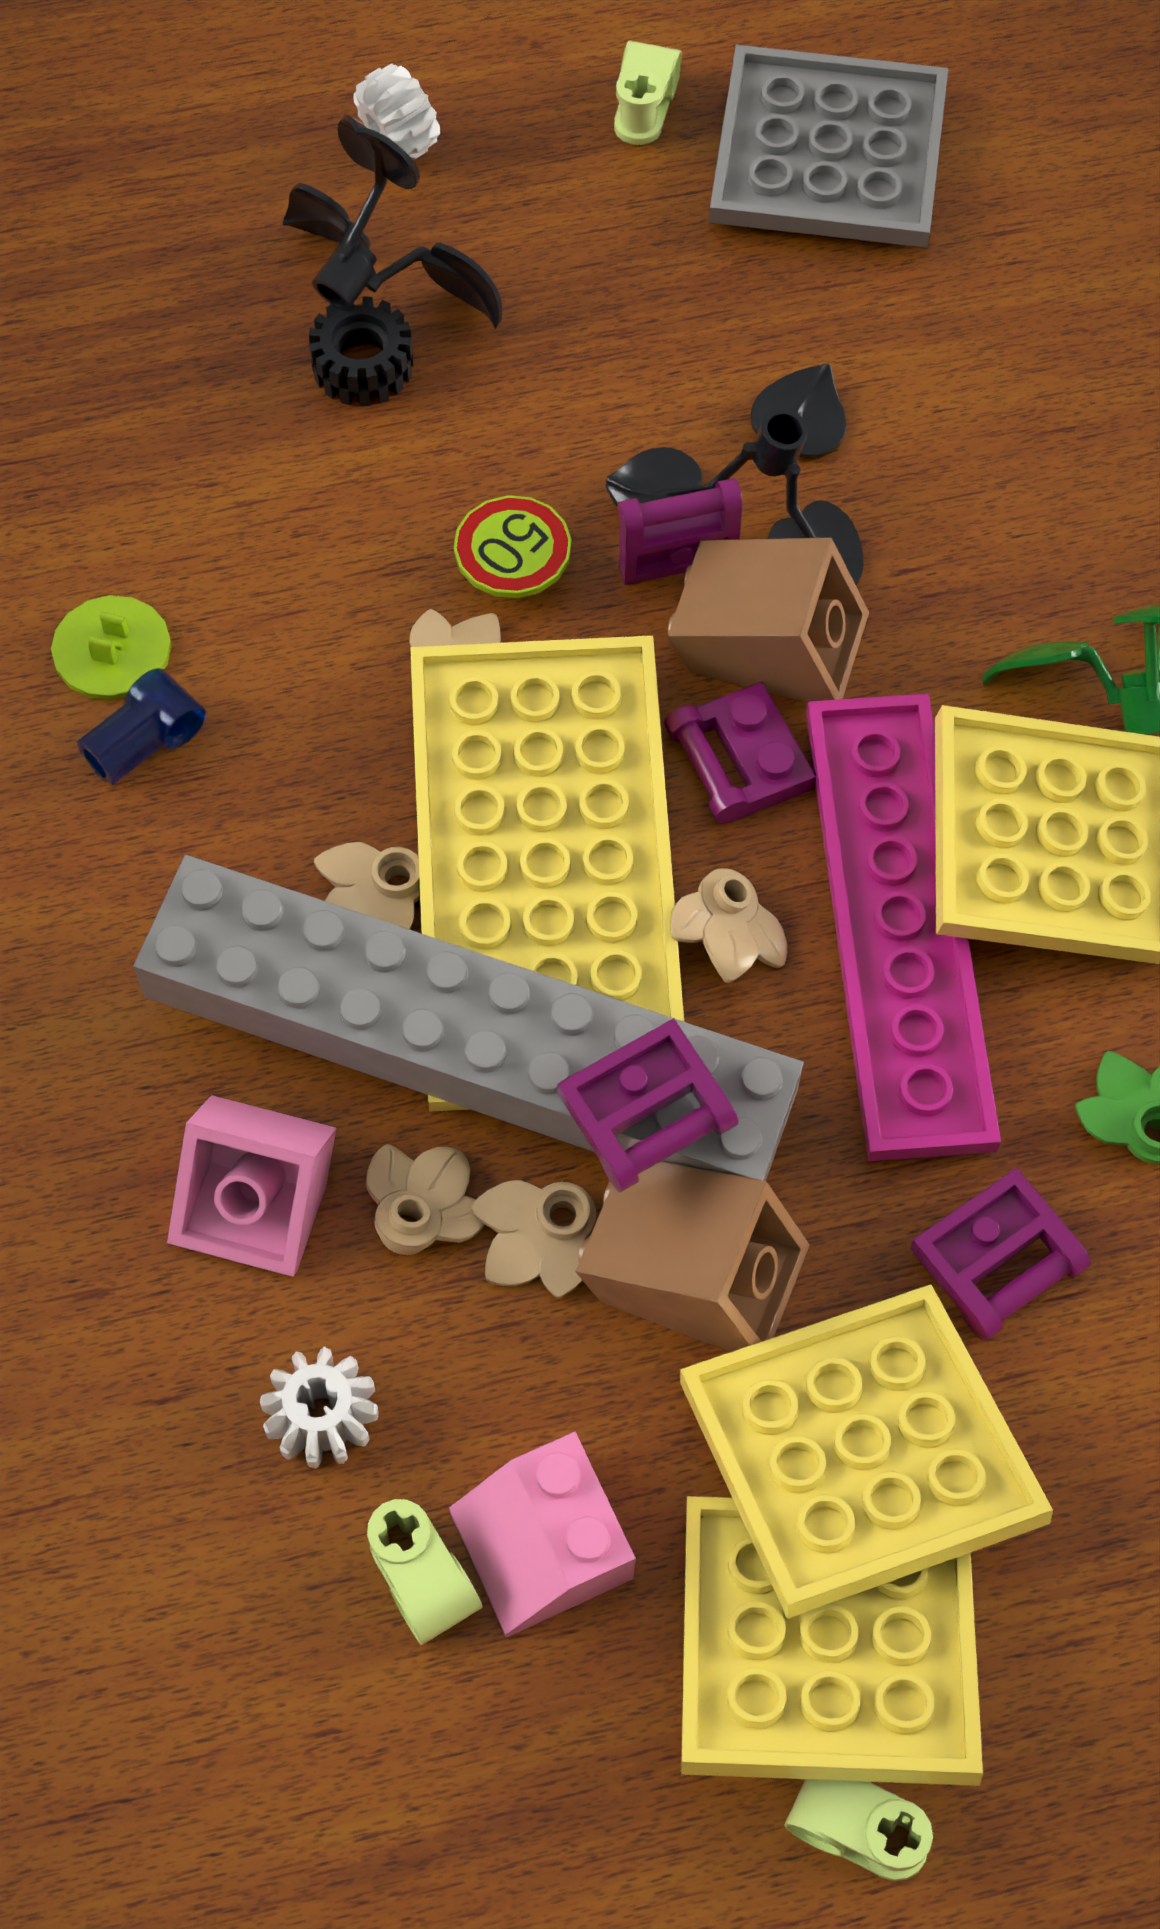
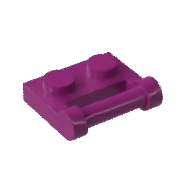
[617,478,743,585]
[664,682,816,824]
[557,1018,739,1193]
[910,1167,1091,1341]

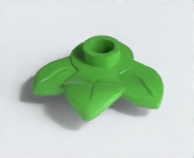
[1075,1051,1160,1165]

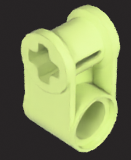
[614,40,682,145]
[367,1499,483,1645]
[784,1779,933,1881]

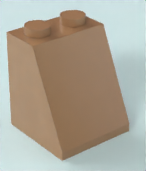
[667,538,869,703]
[575,1161,810,1352]

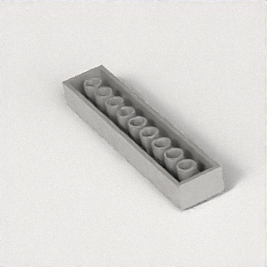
[133,854,804,1181]

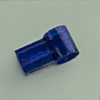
[76,668,206,785]

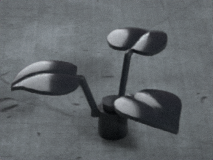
[283,115,502,329]
[606,364,863,586]

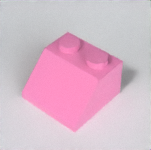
[167,1095,337,1277]
[449,1431,636,1638]

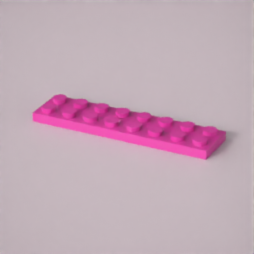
[806,693,1001,1162]

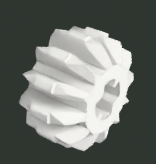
[354,63,440,160]
[260,1347,379,1469]

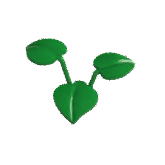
[982,605,1160,735]

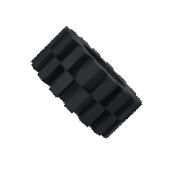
[309,296,413,406]

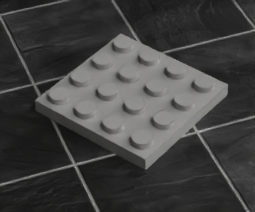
[709,44,948,248]

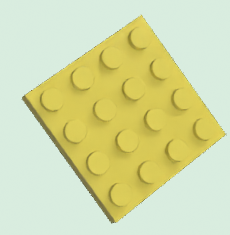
[935,705,1160,964]
[680,1284,1053,1619]
[681,1496,983,1786]

